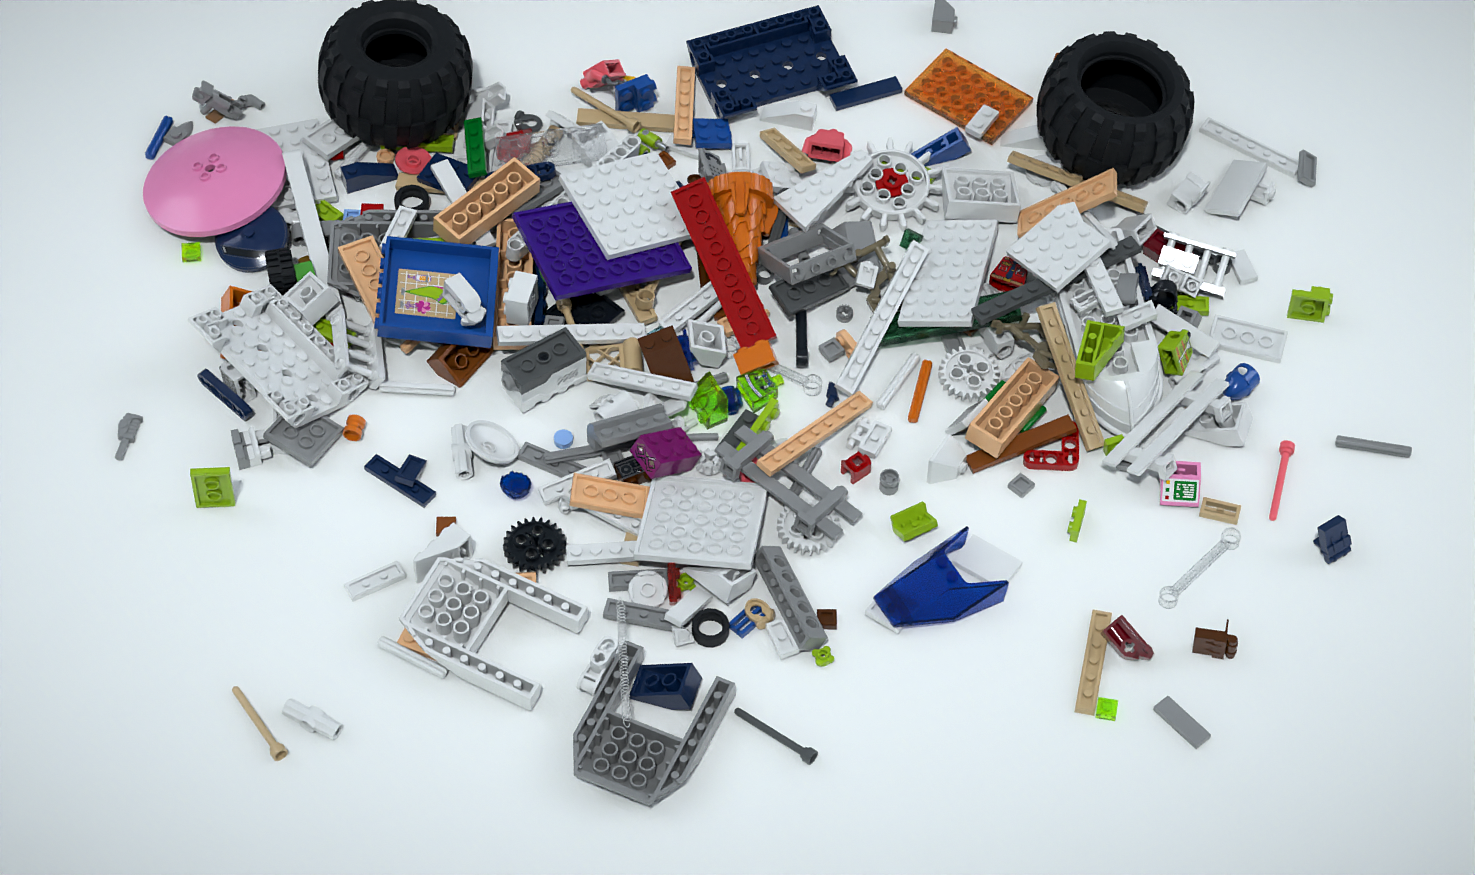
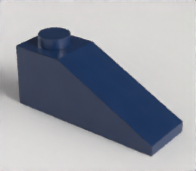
[340,162,398,194]

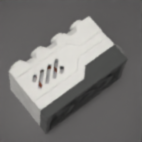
[501,327,587,413]

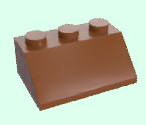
[427,343,495,388]

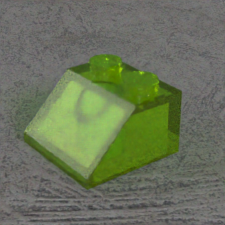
[688,371,728,430]

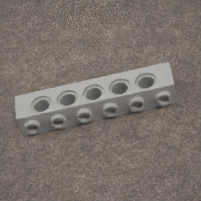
[753,546,828,650]

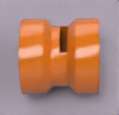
[342,414,366,441]

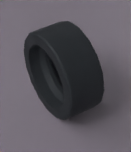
[394,185,430,210]
[692,608,729,648]

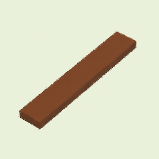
[966,414,1077,474]

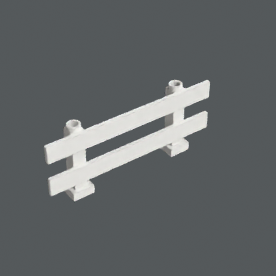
[1102,370,1233,481]

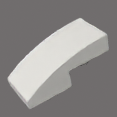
[1159,264,1203,298]

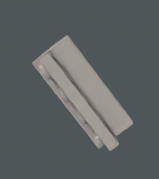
[587,404,673,451]

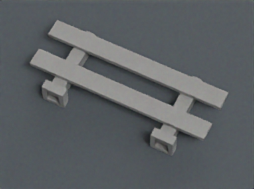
[714,425,862,540]

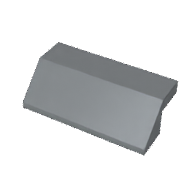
[832,221,882,288]

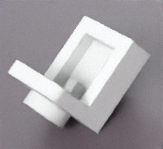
[1250,181,1276,205]

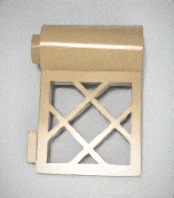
[585,337,643,382]

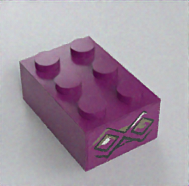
[630,427,702,479]

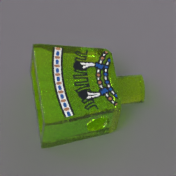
[736,369,784,413]

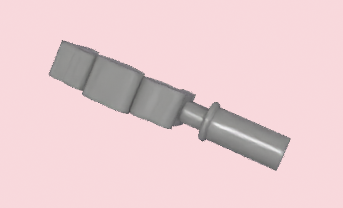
[115,413,143,461]

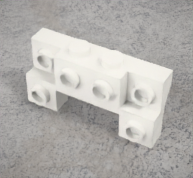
[463,82,506,150]

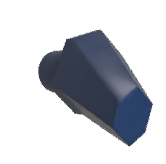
[825,382,839,408]

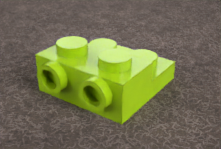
[1287,286,1333,323]

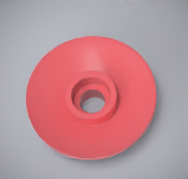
[395,147,431,174]

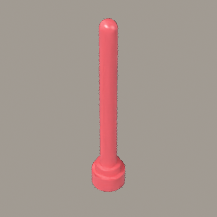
[1269,440,1295,521]

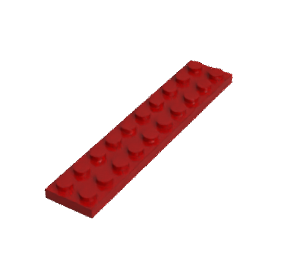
[671,177,777,348]

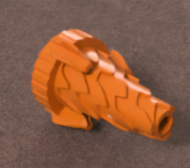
[707,172,778,285]

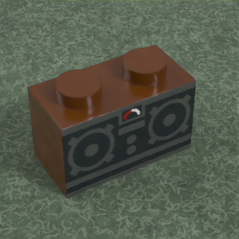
[614,455,652,485]

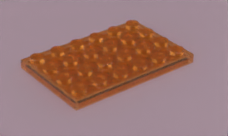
[904,48,1033,145]

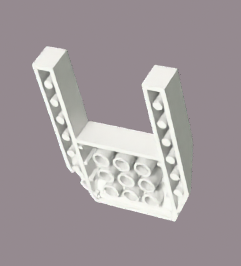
[399,557,588,711]

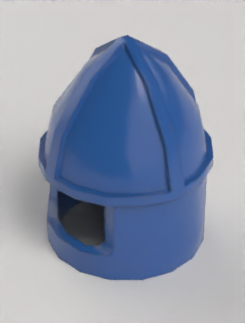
[1223,363,1260,400]

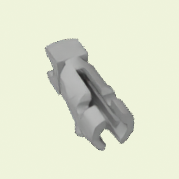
[192,80,244,120]

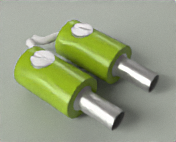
[629,128,669,156]

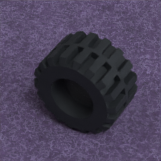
[265,247,297,295]

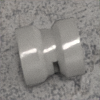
[879,469,899,495]

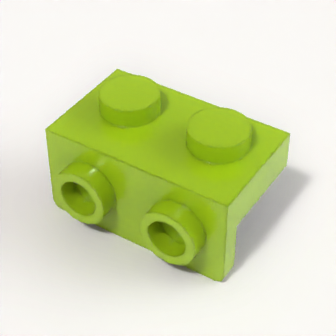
[890,501,938,542]

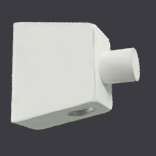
[1110,213,1157,246]

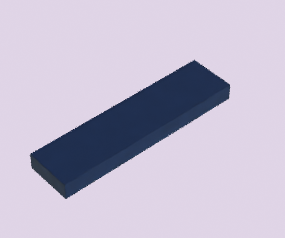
[829,76,903,111]
[364,454,436,508]

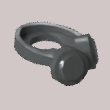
[514,110,542,133]

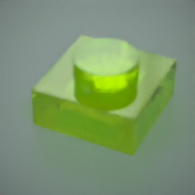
[181,242,201,262]
[1095,697,1118,721]

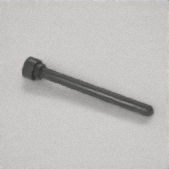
[734,708,818,765]

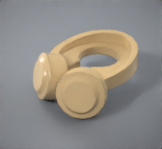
[744,598,775,629]

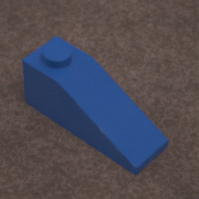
[911,127,971,167]

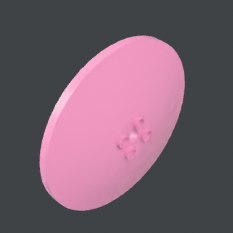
[143,126,287,237]

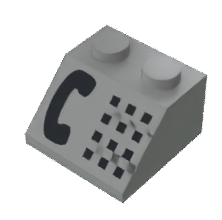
[698,148,726,183]

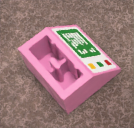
[1160,461,1201,507]

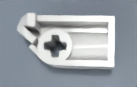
[442,273,486,326]

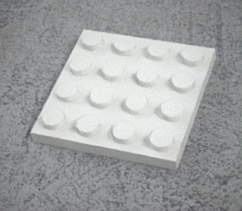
[1006,205,1112,293]

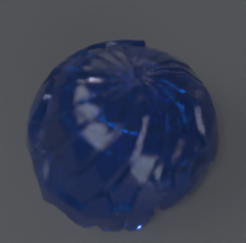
[500,470,532,500]

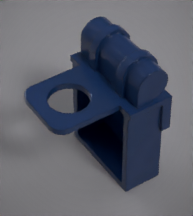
[1313,515,1352,564]

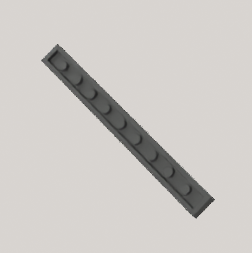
[971,236,1141,326]

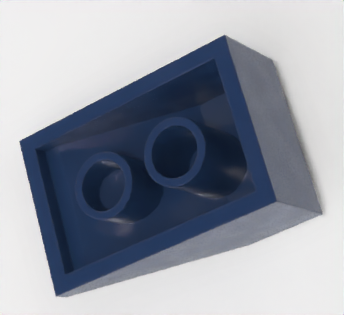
[628,663,702,710]

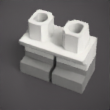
[231,426,271,470]

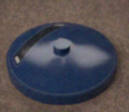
[215,206,289,273]

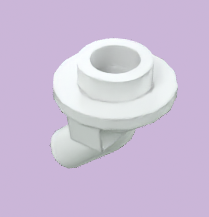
[672,416,698,432]

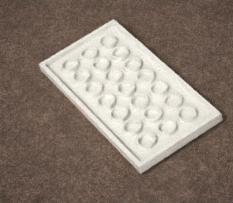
[898,219,998,327]

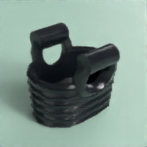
[1144,279,1178,314]

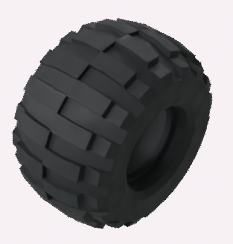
[318,0,473,149]
[1036,31,1195,186]

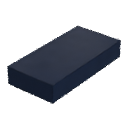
[395,454,427,487]

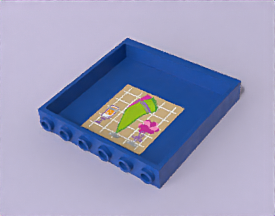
[374,236,499,348]

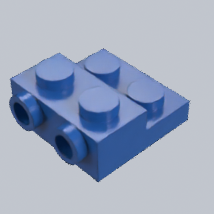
[615,74,657,112]

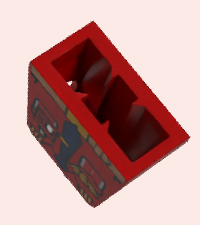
[989,256,1028,293]

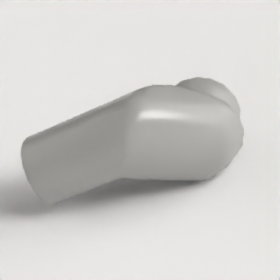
[237,94,265,110]

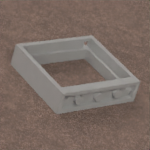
[757,223,857,285]

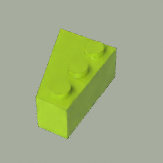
[1075,320,1125,381]

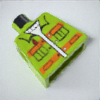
[1158,329,1192,376]

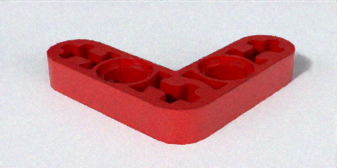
[1023,421,1079,471]

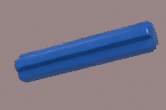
[145,116,173,160]

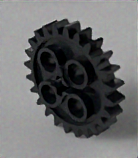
[503,517,567,575]

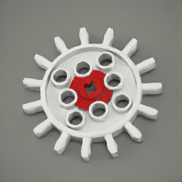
[843,137,942,232]

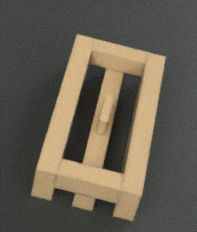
[1199,497,1242,525]

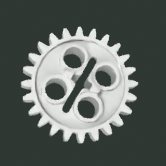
[938,345,1000,402]
[777,498,840,555]

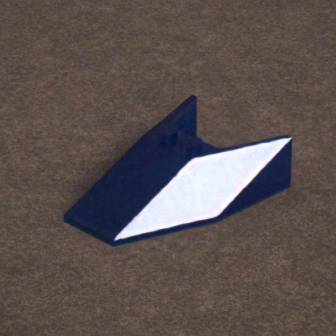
[873,526,1009,628]

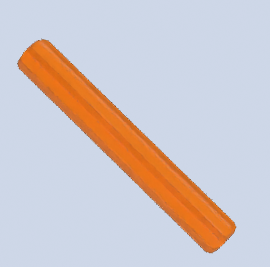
[908,360,932,423]

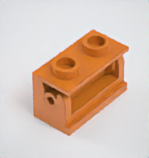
[733,340,779,379]

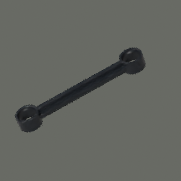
[795,309,808,367]

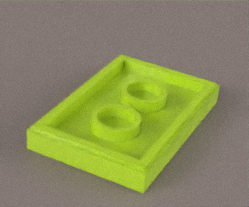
[190,467,235,508]

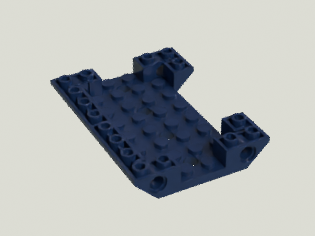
[686,5,858,119]

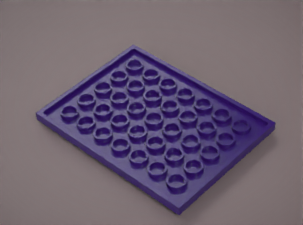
[512,201,692,301]

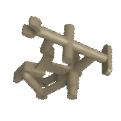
[829,235,904,313]
[990,312,1065,371]

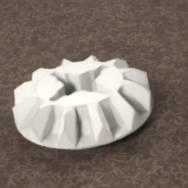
[695,448,722,475]

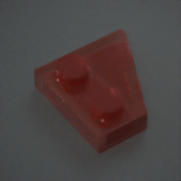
[667,563,681,605]

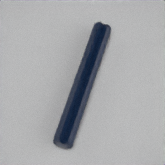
[1135,263,1152,299]

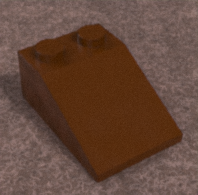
[637,325,695,382]

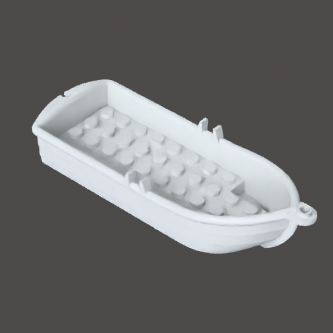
[1046,228,1164,449]

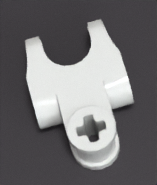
[576,635,618,696]

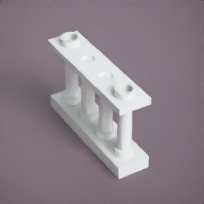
[1152,231,1237,298]
[330,308,385,390]

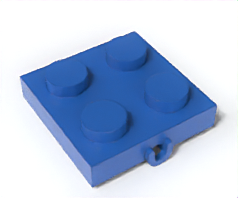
[692,118,732,149]

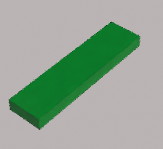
[464,117,487,178]

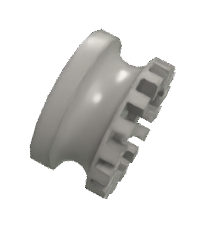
[836,304,853,323]

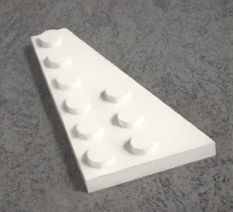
[773,149,873,233]

